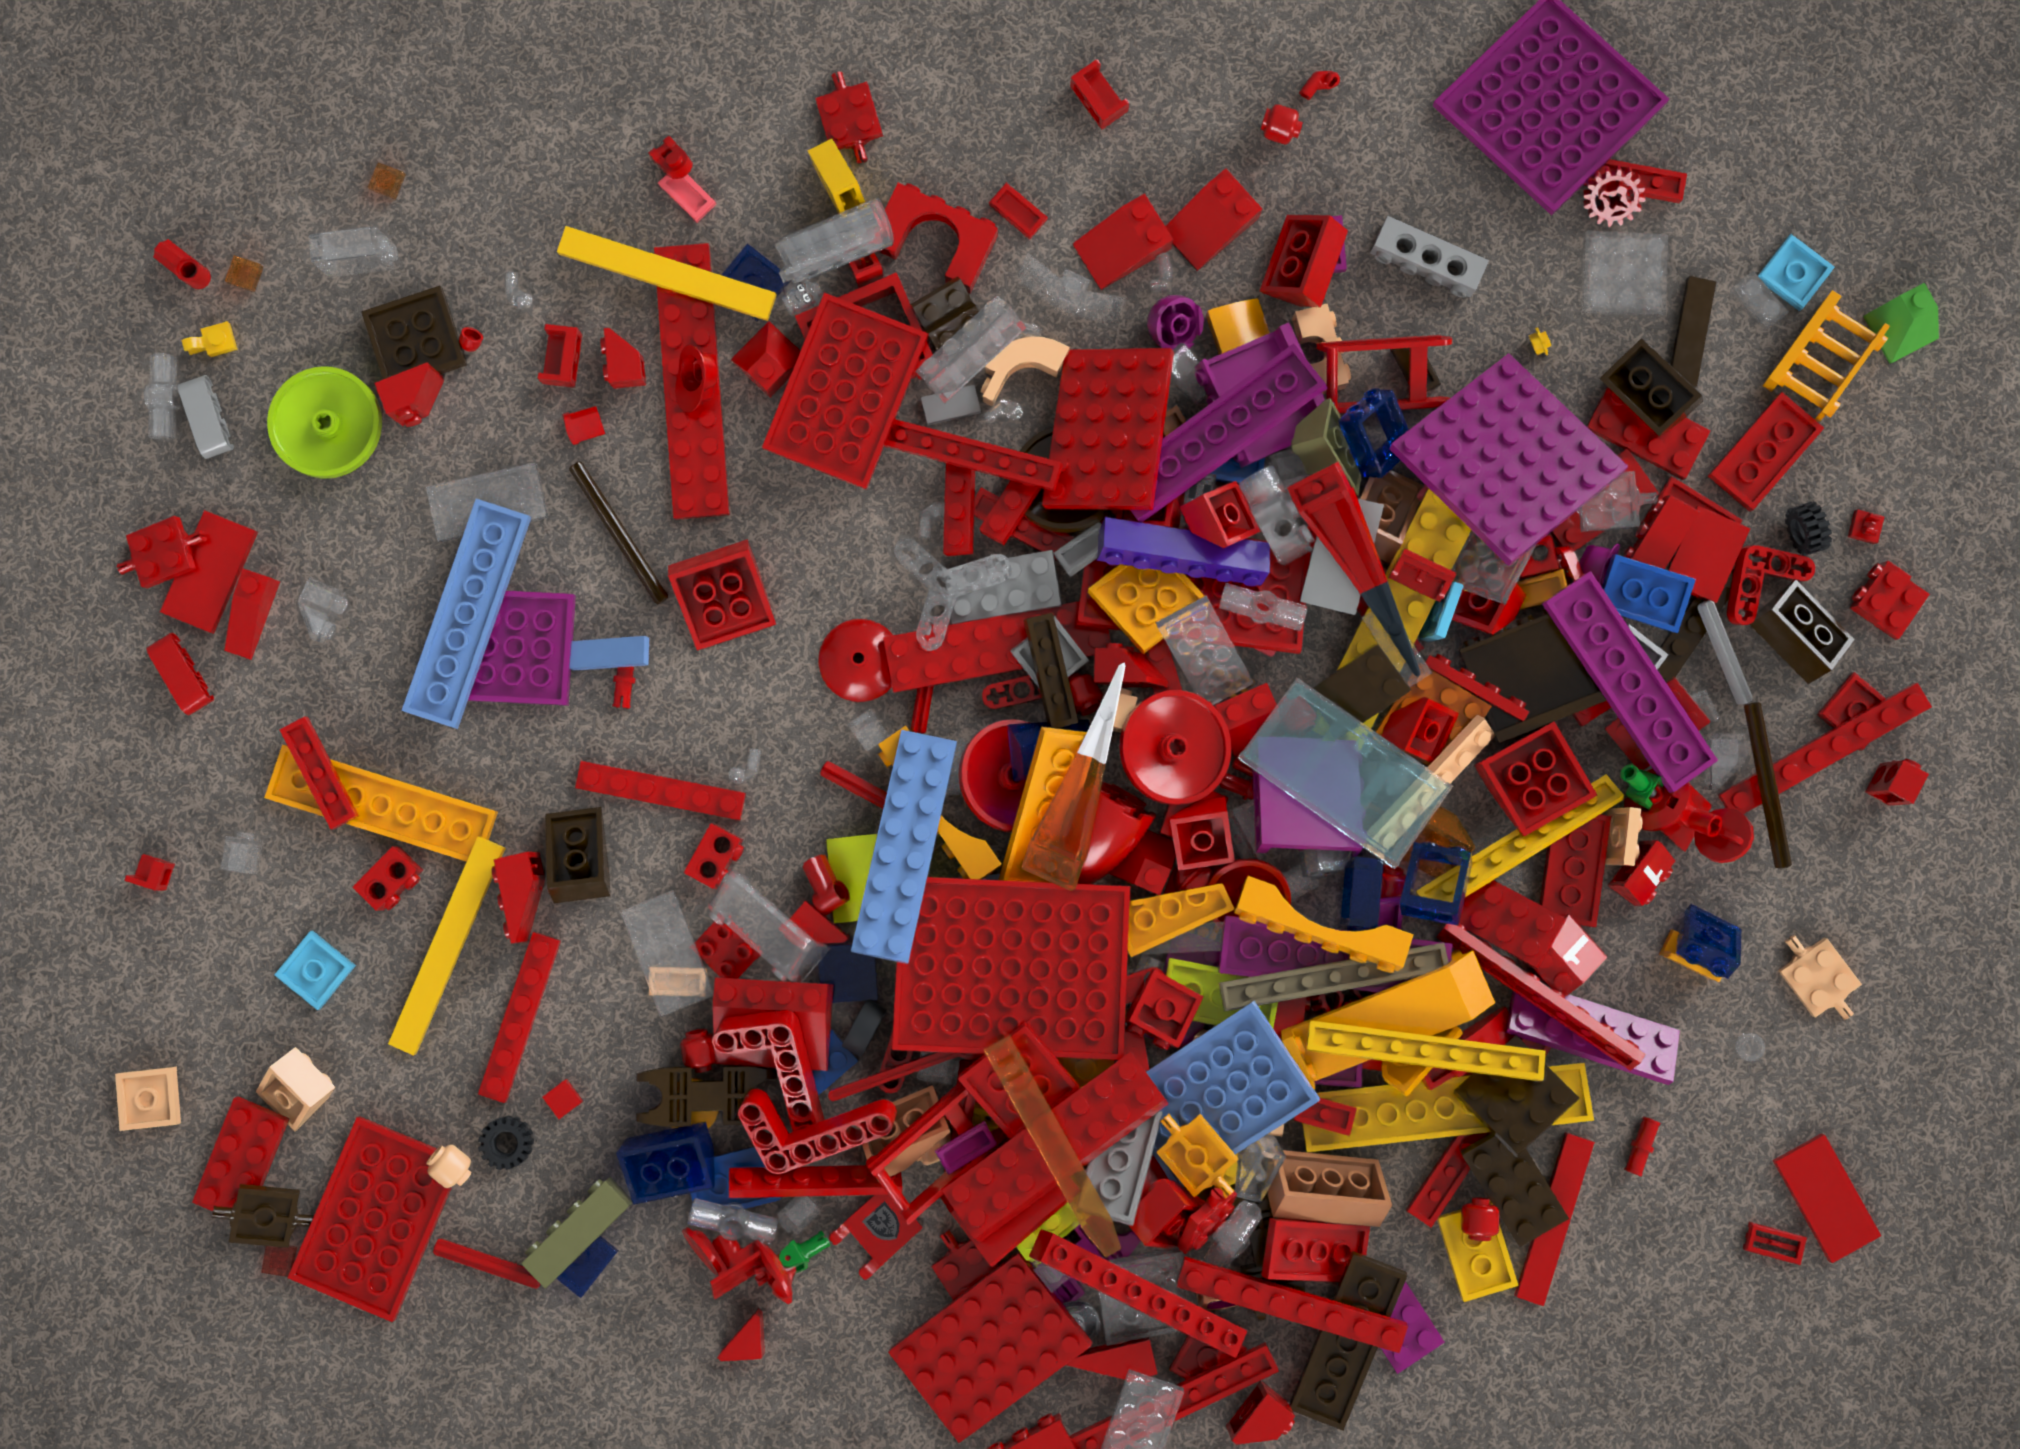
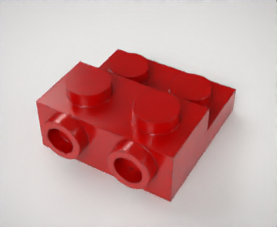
[1850,560,1930,640]
[1125,969,1203,1051]

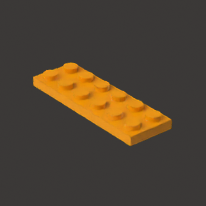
[998,727,1092,883]

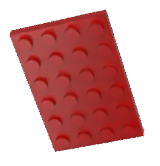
[762,292,929,490]
[1042,348,1174,510]
[288,1116,452,1322]
[888,1251,1092,1443]

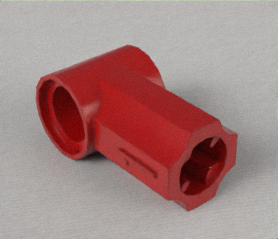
[153,239,211,289]
[802,854,850,915]

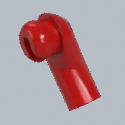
[1299,71,1340,100]

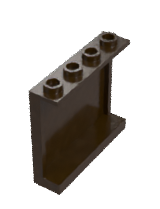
[1459,609,1607,743]

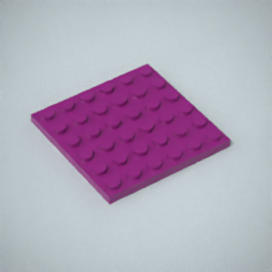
[1433,0,1670,216]
[1389,353,1628,566]

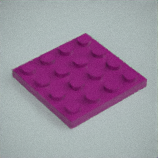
[468,591,576,706]

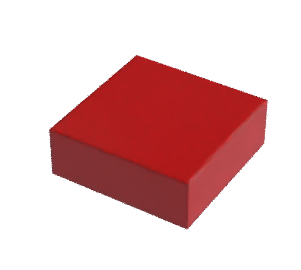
[542,1079,584,1119]

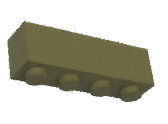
[521,1177,634,1289]

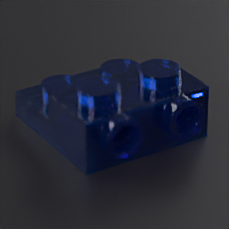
[1676,904,1742,979]

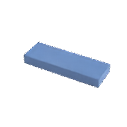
[569,636,649,671]

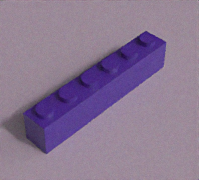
[1097,517,1270,586]

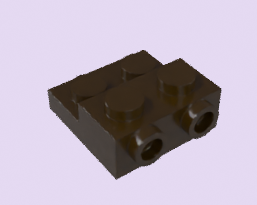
[910,276,988,357]

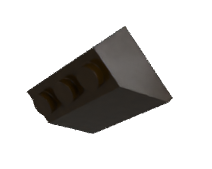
[1599,338,1703,437]
[1750,579,1855,684]

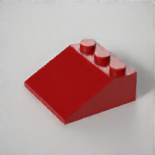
[668,539,776,651]
[1474,721,1598,837]

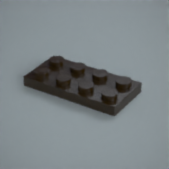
[1460,1132,1569,1247]

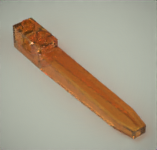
[984,1034,1121,1257]

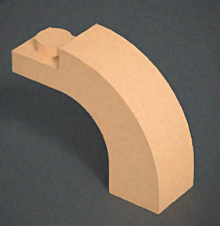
[980,337,1070,407]

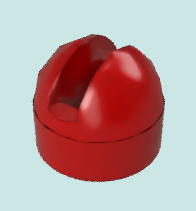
[459,327,483,352]

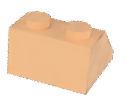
[256,1047,335,1131]

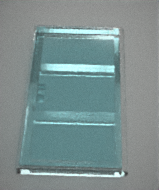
[1238,678,1453,869]

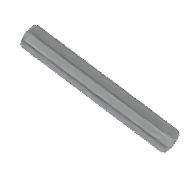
[1698,601,1753,705]

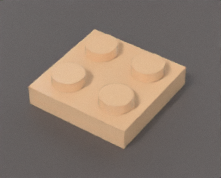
[1605,807,1643,866]
[115,1066,181,1131]

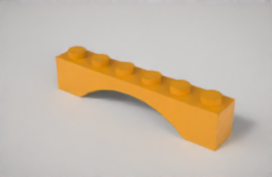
[878,725,1002,880]
[1234,876,1414,973]

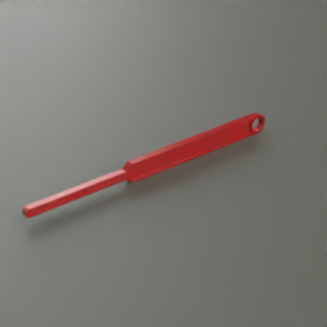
[828,967,1165,1101]

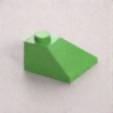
[1863,283,1939,364]

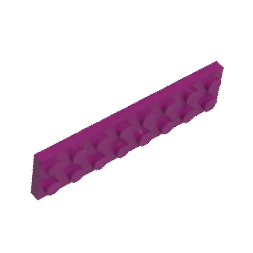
[1131,343,1327,523]
[1542,571,1718,793]
[1218,916,1452,992]

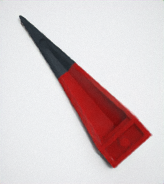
[1287,462,1420,677]

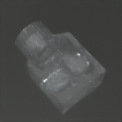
[1239,466,1315,565]

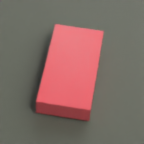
[658,174,716,223]

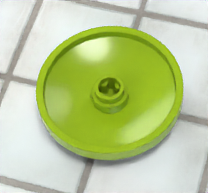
[267,367,382,478]

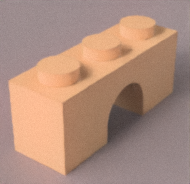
[1292,304,1351,394]

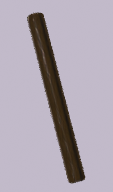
[569,461,668,605]
[1744,702,1792,869]

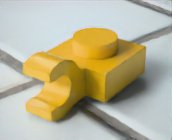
[181,321,238,357]

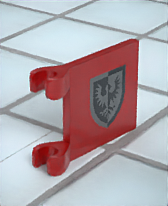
[829,1195,923,1280]

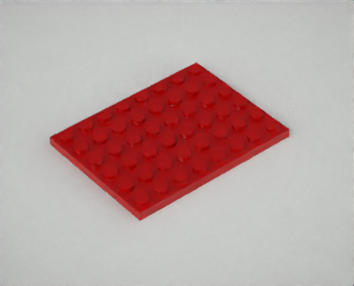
[892,877,1130,1060]

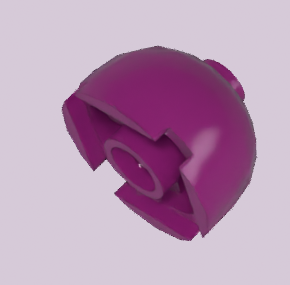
[1147,295,1204,352]

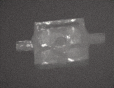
[1577,471,1658,532]

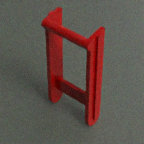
[1317,335,1452,414]
[866,1082,1007,1225]

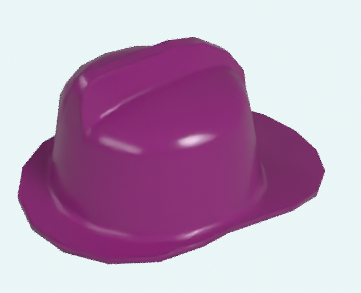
[1579,544,1620,587]

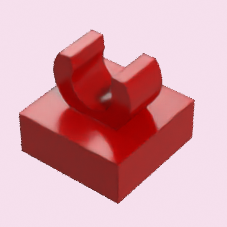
[1848,509,1885,544]

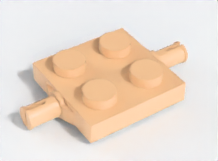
[1778,935,1862,1020]

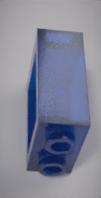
[1338,388,1409,478]
[1400,842,1472,926]
[1340,857,1384,932]

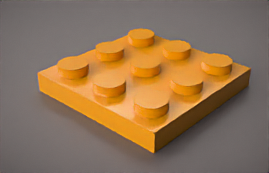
[1088,564,1208,654]

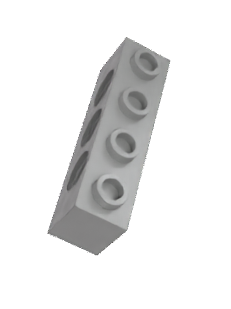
[1370,216,1489,297]

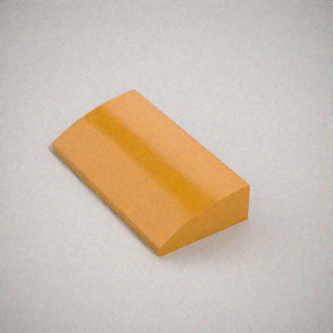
[1206,298,1270,355]

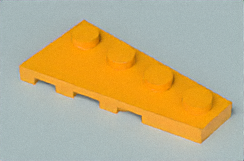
[1128,883,1235,957]

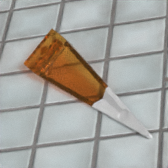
[1021,663,1125,891]

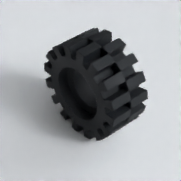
[1785,501,1832,556]
[478,1116,534,1170]

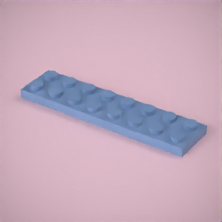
[402,499,531,729]
[851,730,957,964]

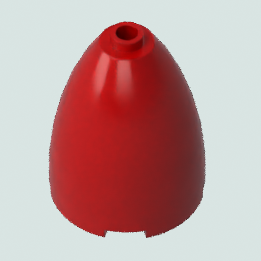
[1057,774,1156,885]

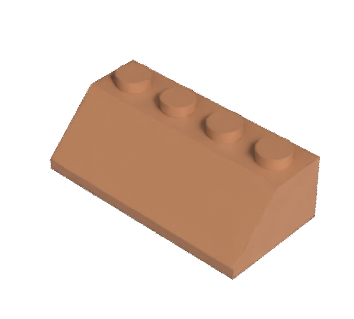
[1268,1149,1392,1227]

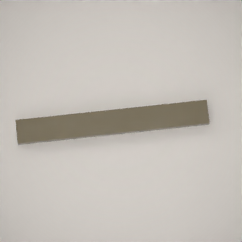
[1218,943,1449,1012]

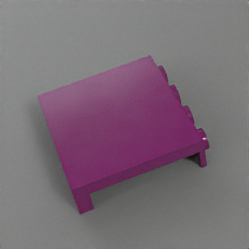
[1194,322,1325,468]
[1251,736,1367,857]

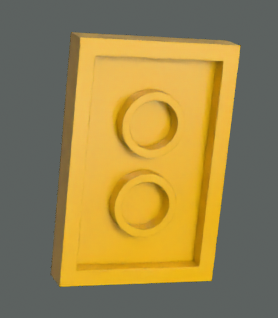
[1437,1201,1519,1302]

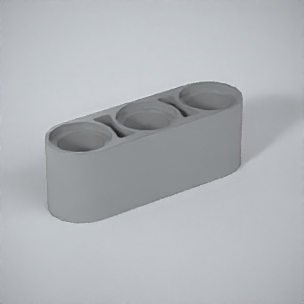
[178,375,234,459]

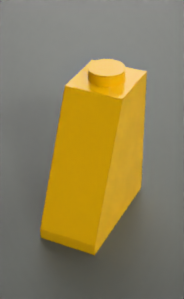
[808,139,870,229]

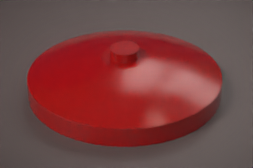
[1119,690,1231,805]
[958,719,1041,832]

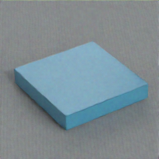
[1756,234,1835,311]
[1419,582,1464,642]
[274,930,356,1010]

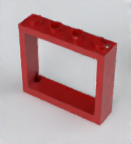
[795,272,937,380]

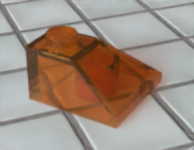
[1397,802,1475,878]

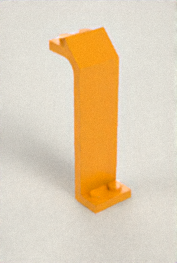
[1281,949,1495,1090]

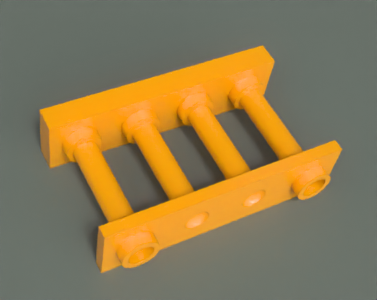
[1763,290,1890,423]

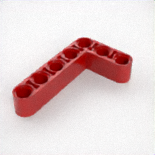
[712,1010,825,1147]
[738,1089,897,1174]

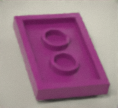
[1381,1281,1445,1374]

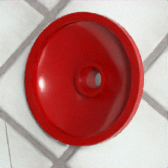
[818,619,893,702]
[1208,859,1291,930]

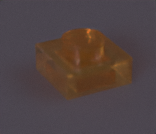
[368,163,406,200]
[225,255,264,293]

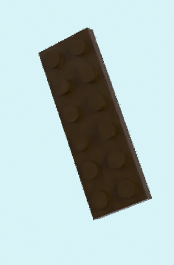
[1289,1251,1408,1431]

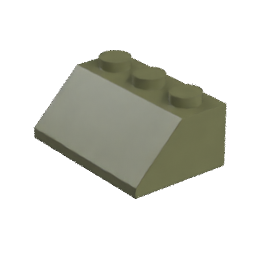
[1291,398,1365,496]

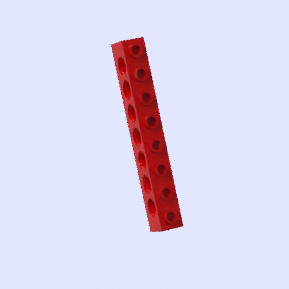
[1029,1229,1247,1358]

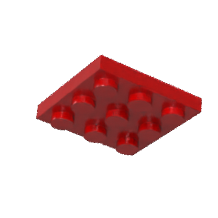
[958,1022,1080,1140]

